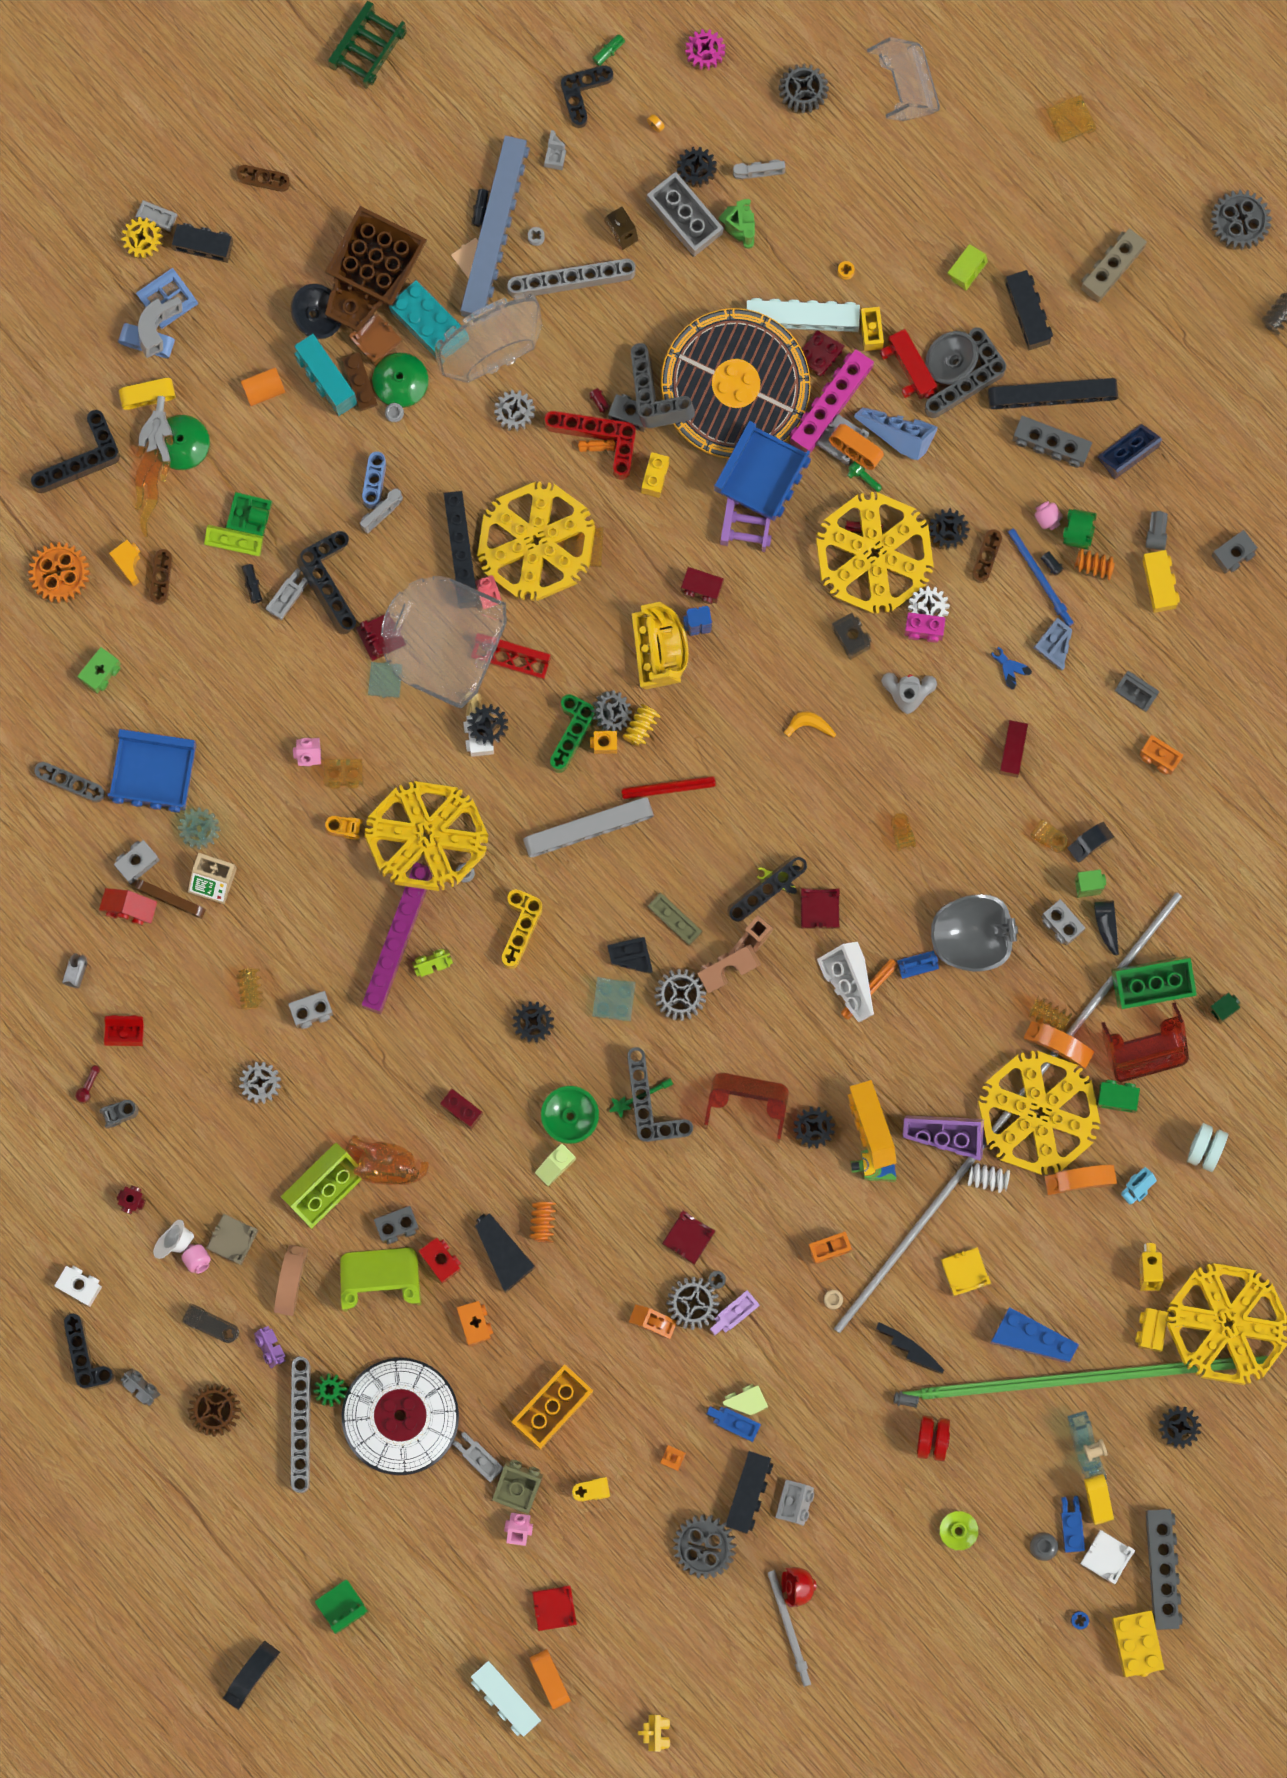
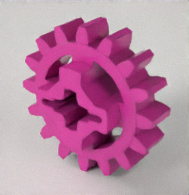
[685,29,725,70]

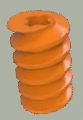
[1073,548,1115,581]
[529,1202,556,1243]

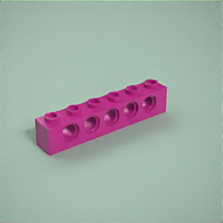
[790,349,874,453]

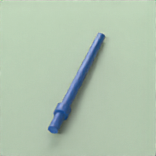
[1008,528,1074,627]

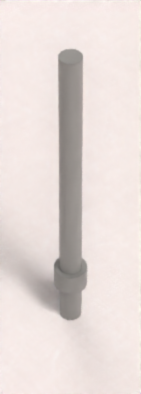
[768,1570,811,1687]

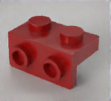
[104,1015,145,1046]

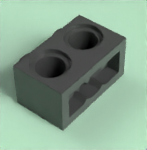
[374,1206,419,1245]

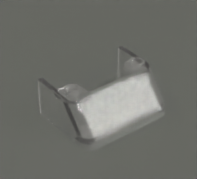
[867,37,940,121]

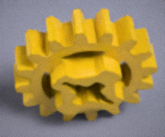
[121,217,163,258]

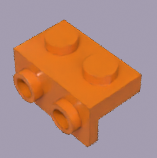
[1139,735,1184,775]

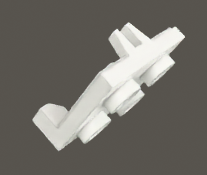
[1080,1530,1135,1585]

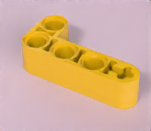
[502,889,543,969]

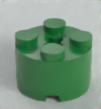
[1063,509,1097,550]

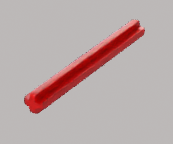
[621,776,716,799]

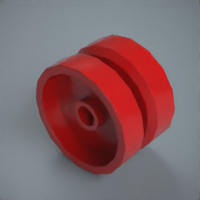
[917,1415,950,1462]

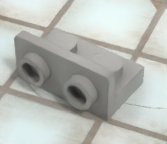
[776,1480,814,1526]

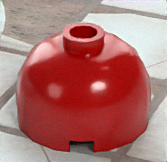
[781,1567,817,1607]

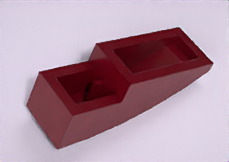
[999,720,1028,778]

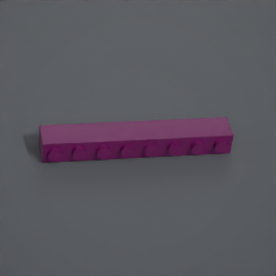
[362,862,432,1015]

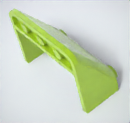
[340,1248,421,1312]

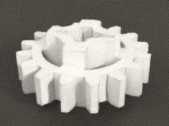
[908,586,950,617]

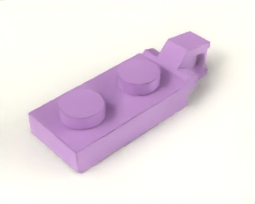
[710,1290,760,1336]

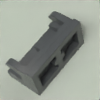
[1115,671,1160,712]

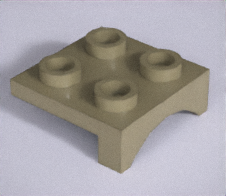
[206,1214,259,1266]

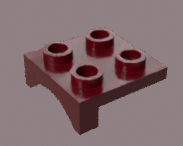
[801,888,840,929]
[662,1210,716,1265]

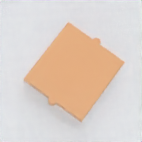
[451,238,478,279]

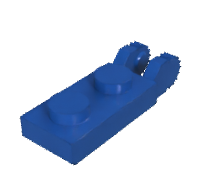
[1061,1496,1085,1553]

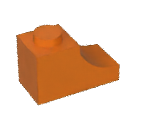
[629,1304,677,1339]

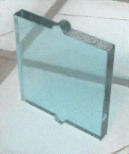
[368,662,403,698]

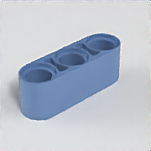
[118,323,175,358]
[362,452,386,509]

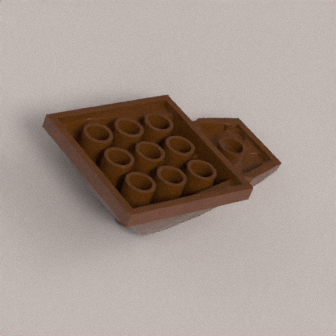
[325,206,427,332]

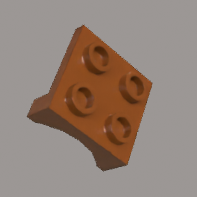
[349,314,403,366]

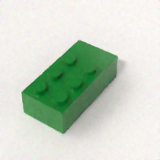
[1111,956,1197,1009]

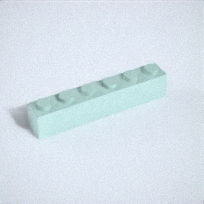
[747,298,860,332]

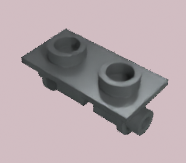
[120,1369,161,1406]

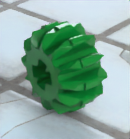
[313,1373,347,1407]

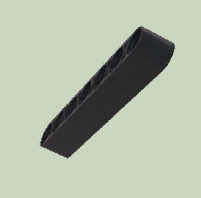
[988,378,1119,410]

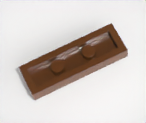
[342,352,378,412]

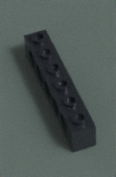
[443,491,478,608]

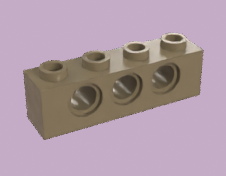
[1081,228,1147,303]

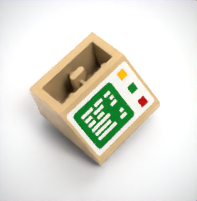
[188,853,237,904]

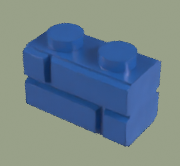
[683,606,712,636]

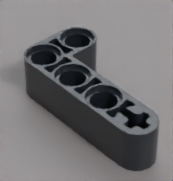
[64,1313,115,1390]

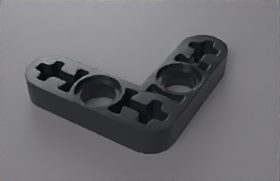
[561,65,613,128]

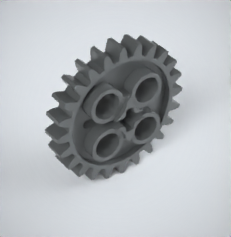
[1210,189,1272,250]
[673,1514,737,1579]

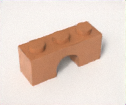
[697,944,761,994]

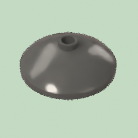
[925,331,978,384]

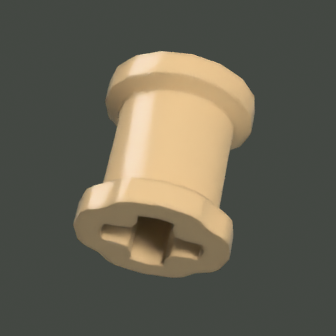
[1083,1439,1108,1462]

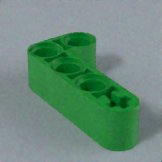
[550,694,595,773]

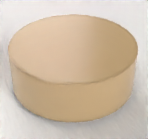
[824,1290,843,1310]

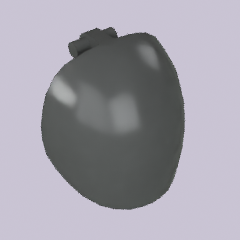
[931,895,1018,972]

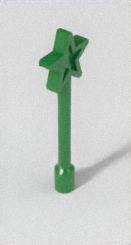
[609,1078,674,1118]

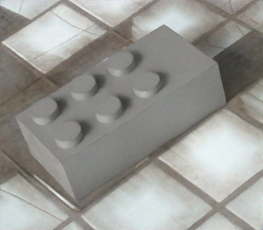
[646,172,724,257]

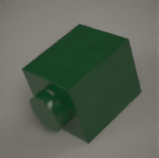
[1209,993,1241,1024]

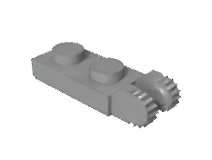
[733,160,785,179]
[360,489,403,534]
[266,568,308,621]
[452,1432,503,1483]

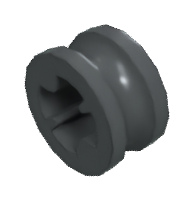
[708,1271,726,1289]

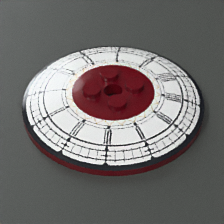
[342,1358,459,1476]

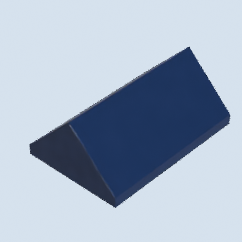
[1097,424,1162,480]

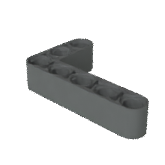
[925,327,1006,418]
[631,343,695,428]
[627,1047,693,1142]

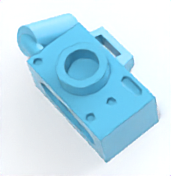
[1121,1167,1157,1205]

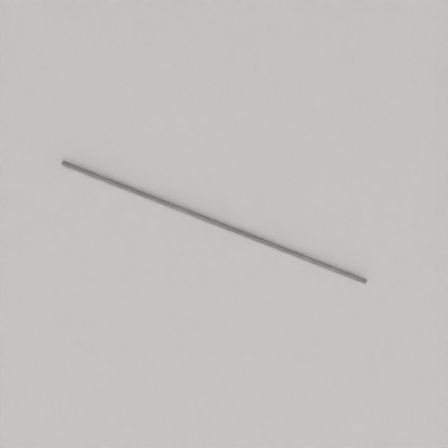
[834,892,1182,1333]

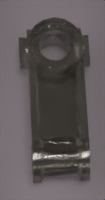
[182,1303,239,1343]

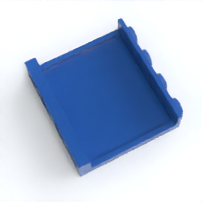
[714,421,811,521]
[108,729,197,813]

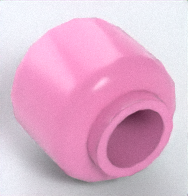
[1034,501,1063,530]
[182,1244,211,1274]

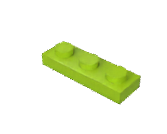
[204,525,264,556]

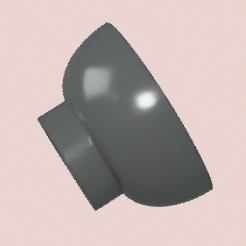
[1030,1532,1058,1561]

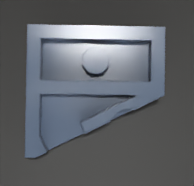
[1033,618,1072,671]

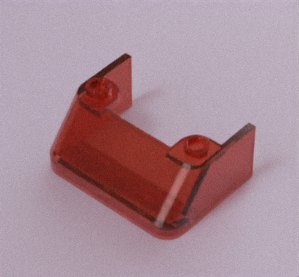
[1101,1002,1189,1082]
[704,1073,789,1143]

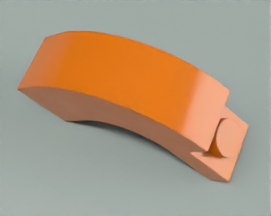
[1023,1021,1094,1069]
[1045,1165,1117,1195]

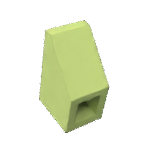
[722,1384,768,1416]

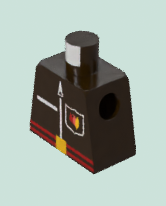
[604,207,638,250]

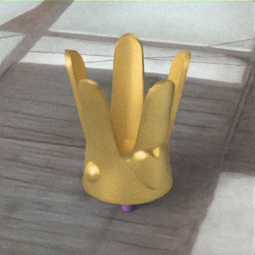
[466,690,482,716]

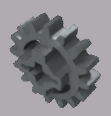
[592,690,632,731]

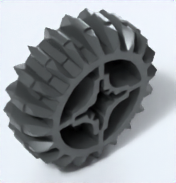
[778,63,829,114]

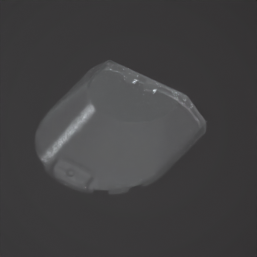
[435,293,542,383]
[381,576,507,709]

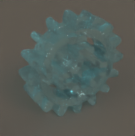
[178,807,220,850]

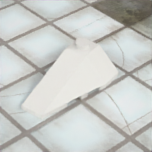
[817,942,874,1022]

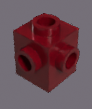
[116,1185,146,1215]

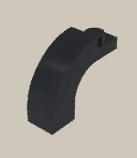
[223,1641,280,1710]

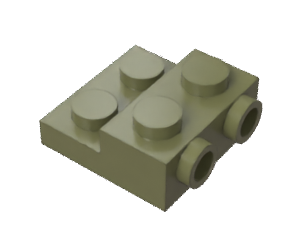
[492,1460,544,1514]

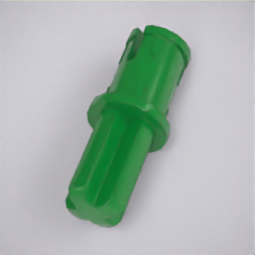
[592,34,625,66]

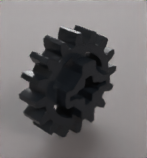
[677,146,717,188]
[929,508,970,550]
[467,704,509,746]
[512,1001,554,1044]
[793,1107,835,1149]
[1158,1406,1202,1449]

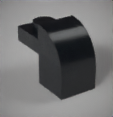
[1067,822,1114,863]

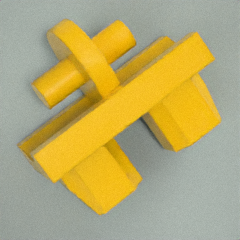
[638,1715,670,1751]

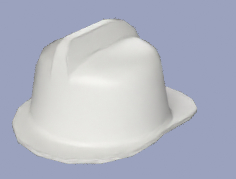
[153,1220,194,1259]

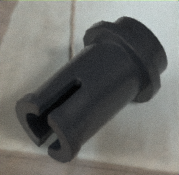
[1040,551,1064,576]

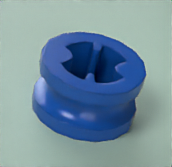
[1071,1611,1089,1630]

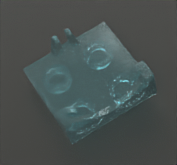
[592,977,636,1022]

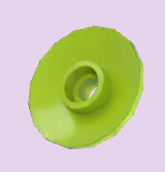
[940,1511,978,1550]

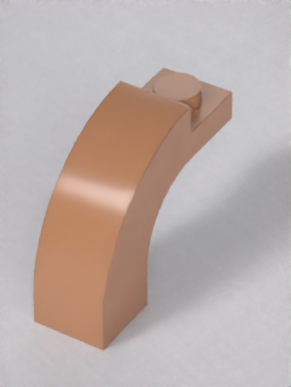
[728,915,773,971]
[274,1245,308,1316]

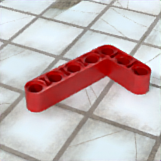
[545,411,636,480]

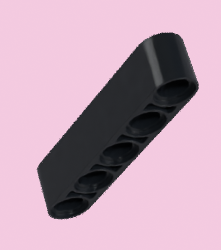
[727,855,807,922]

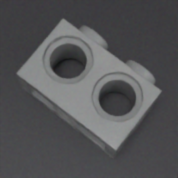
[1042,899,1085,946]
[288,991,333,1029]

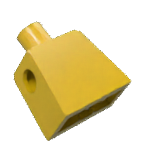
[1139,1243,1163,1291]

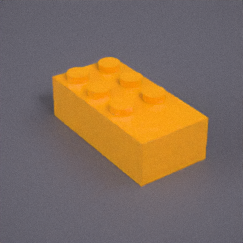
[847,1080,897,1170]
[511,1364,593,1450]

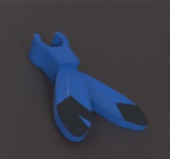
[991,647,1032,690]

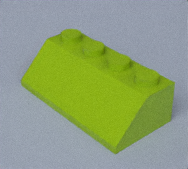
[280,1143,367,1229]

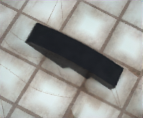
[875,1322,944,1375]

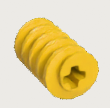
[623,704,661,747]

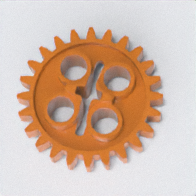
[28,542,90,604]

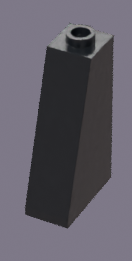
[475,1213,535,1293]

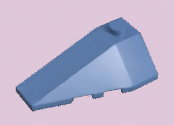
[854,408,938,460]

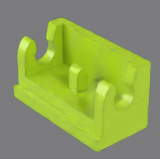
[948,244,988,291]

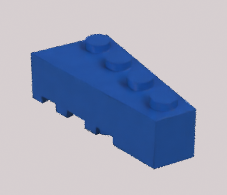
[990,1307,1079,1363]

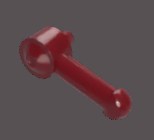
[75,1065,100,1104]

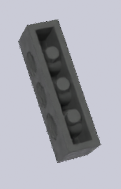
[1012,416,1092,468]

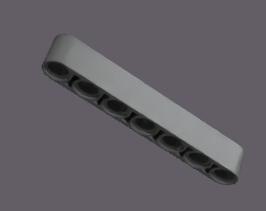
[508,259,635,299]
[523,798,654,858]
[291,1357,311,1493]

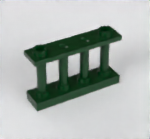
[328,0,407,89]

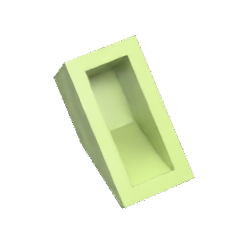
[535,1144,576,1187]

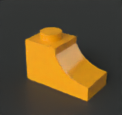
[109,540,140,587]

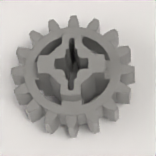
[494,390,535,431]
[239,1062,281,1104]

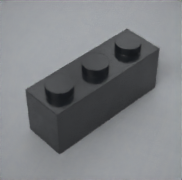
[172,223,233,263]

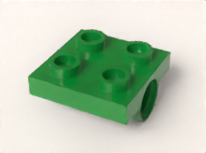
[226,492,273,536]

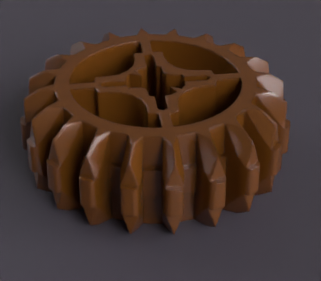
[188,1383,241,1437]

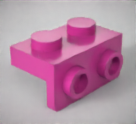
[904,612,945,643]

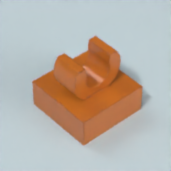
[660,1445,686,1471]

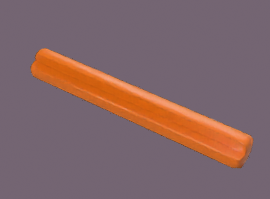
[841,959,898,1020]

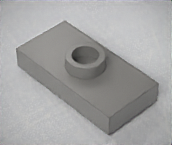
[135,200,178,232]

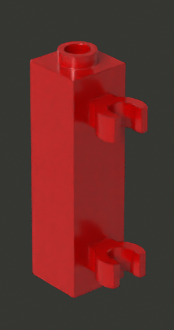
[880,329,937,400]

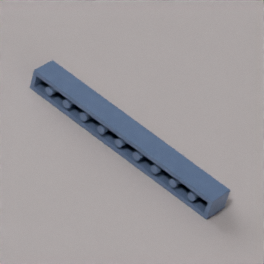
[461,135,530,321]

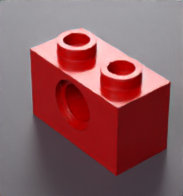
[419,1237,461,1284]

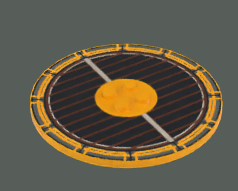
[661,308,810,459]

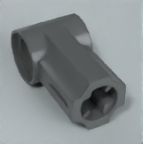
[1145,511,1168,550]

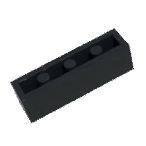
[1005,270,1053,351]
[725,1451,773,1534]

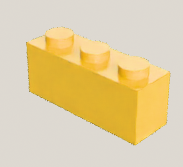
[1142,550,1180,613]

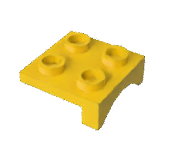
[941,1247,991,1297]

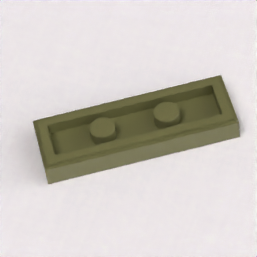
[647,892,702,946]

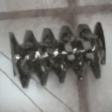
[1262,293,1287,336]

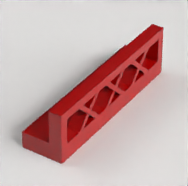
[472,633,551,680]

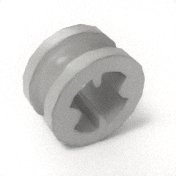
[528,227,545,246]

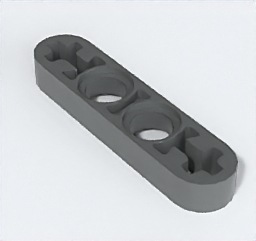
[34,762,105,803]

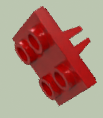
[532,1585,577,1631]

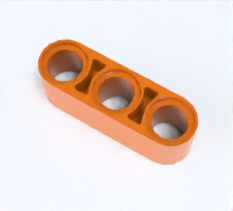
[829,424,884,470]
[529,1649,571,1710]

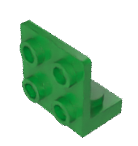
[315,1580,369,1634]

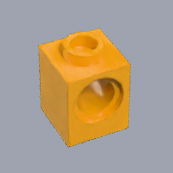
[590,731,617,754]

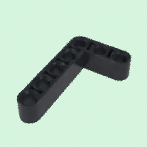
[31,410,120,493]
[297,531,356,634]

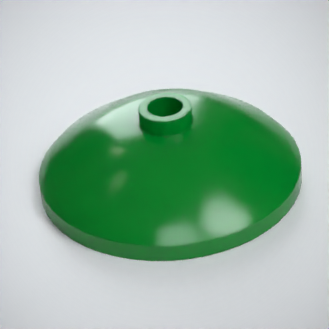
[372,353,429,408]
[155,415,210,470]
[541,1086,599,1144]

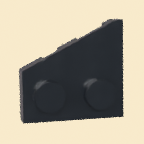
[607,937,653,974]

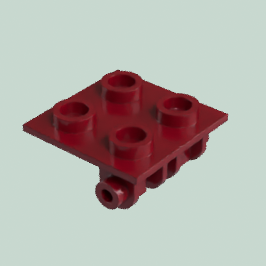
[802,330,845,377]
[356,612,406,661]

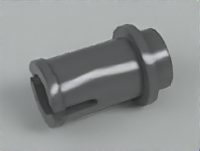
[893,1391,919,1408]

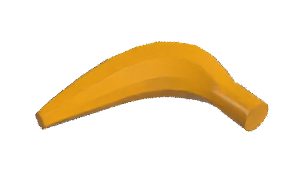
[784,711,836,738]

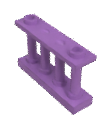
[720,498,771,552]

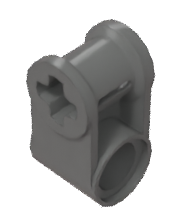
[99,1100,139,1129]

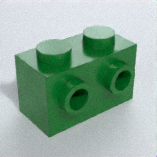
[1097,1080,1140,1113]

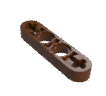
[135,879,206,919]

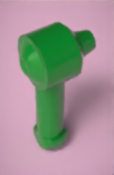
[847,461,882,492]

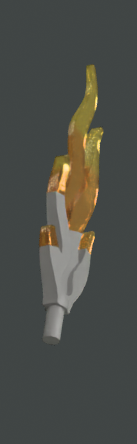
[135,396,173,537]

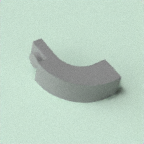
[138,297,182,358]

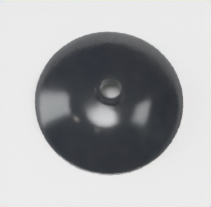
[291,284,341,339]

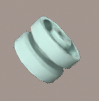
[1187,1123,1229,1172]

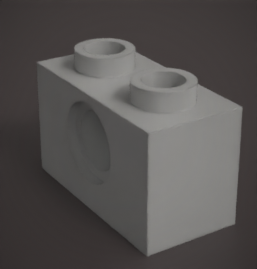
[114,840,160,885]

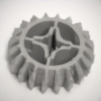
[654,969,706,1021]
[667,1277,719,1330]

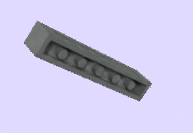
[1145,1509,1182,1630]

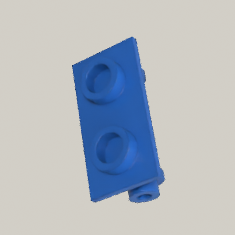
[897,951,939,979]

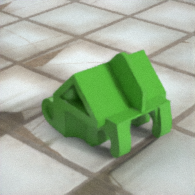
[719,199,755,249]

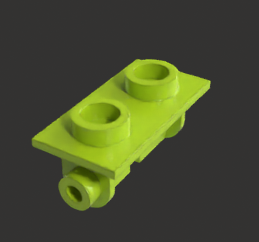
[412,949,453,977]

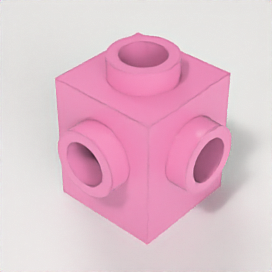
[293,738,321,766]
[504,1513,533,1546]

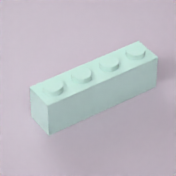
[471,1661,542,1737]

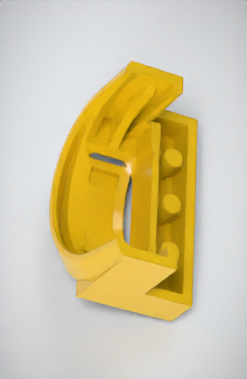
[632,602,689,689]

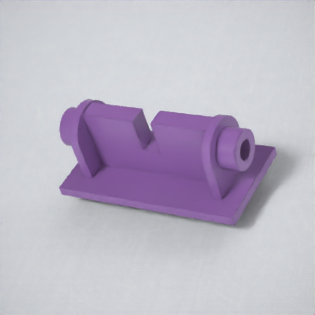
[254,1326,286,1369]

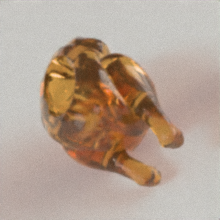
[346,1135,429,1185]

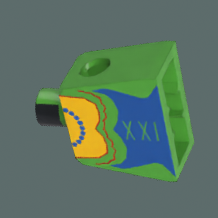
[851,1150,896,1182]

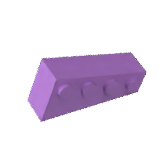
[903,1115,984,1161]

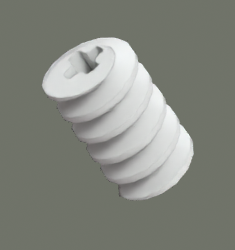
[968,1163,1010,1193]

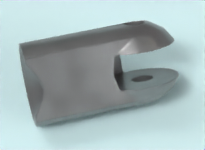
[62,953,87,988]

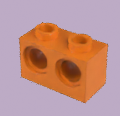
[808,1231,852,1264]

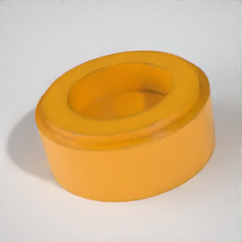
[647,114,665,133]

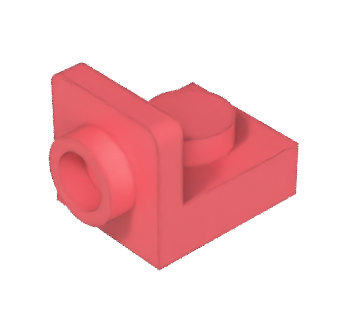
[475,575,502,609]

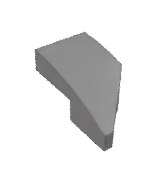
[544,130,566,170]

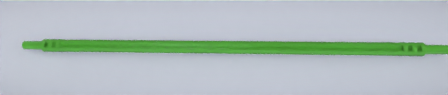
[902,1356,1268,1400]

